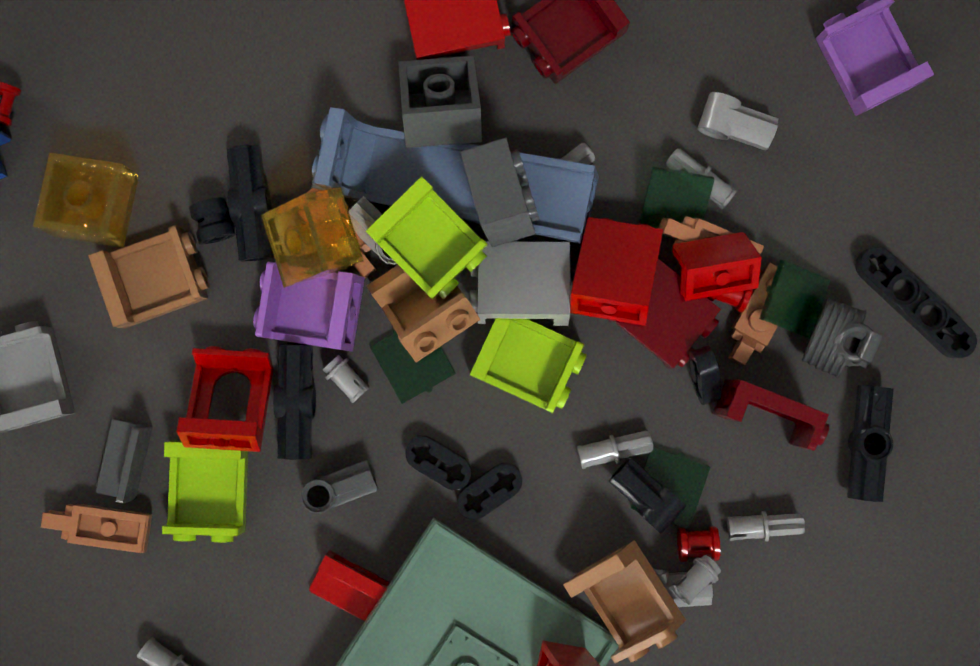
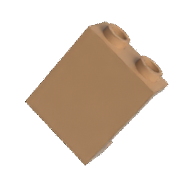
[88,225,210,328]
[367,265,481,362]
[563,540,686,663]

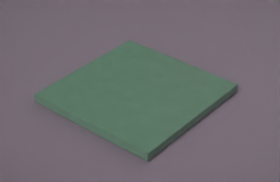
[335,517,619,666]

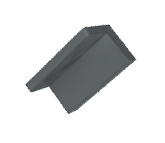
[95,418,153,504]

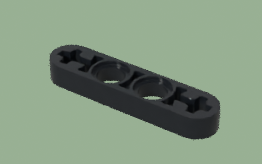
[855,247,977,358]

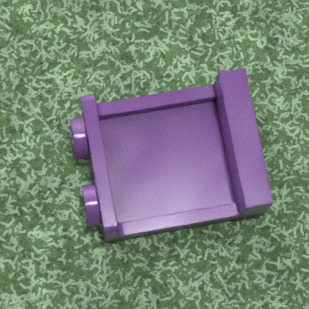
[815,0,934,116]
[253,261,365,352]

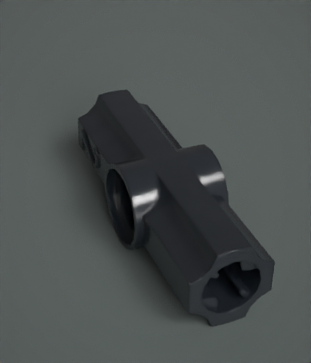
[227,145,273,262]
[273,345,317,460]
[847,385,894,502]

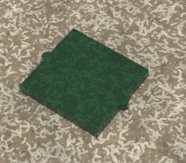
[639,167,715,238]
[759,260,831,338]
[370,330,456,404]
[630,447,711,529]

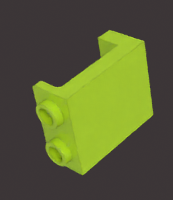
[366,176,488,300]
[470,318,587,413]
[162,440,248,543]

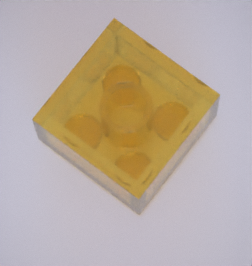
[33,153,139,248]

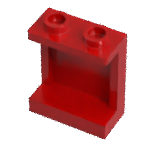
[404,0,511,60]
[570,217,663,326]

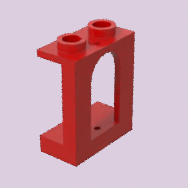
[176,346,273,452]

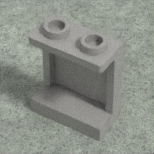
[470,241,570,326]
[0,321,75,433]

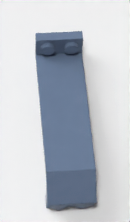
[311,107,599,248]

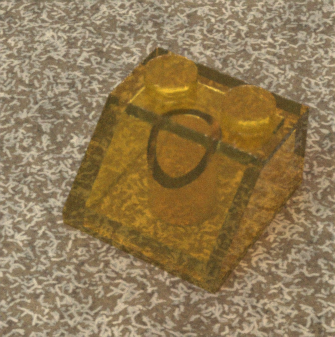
[261,187,364,288]

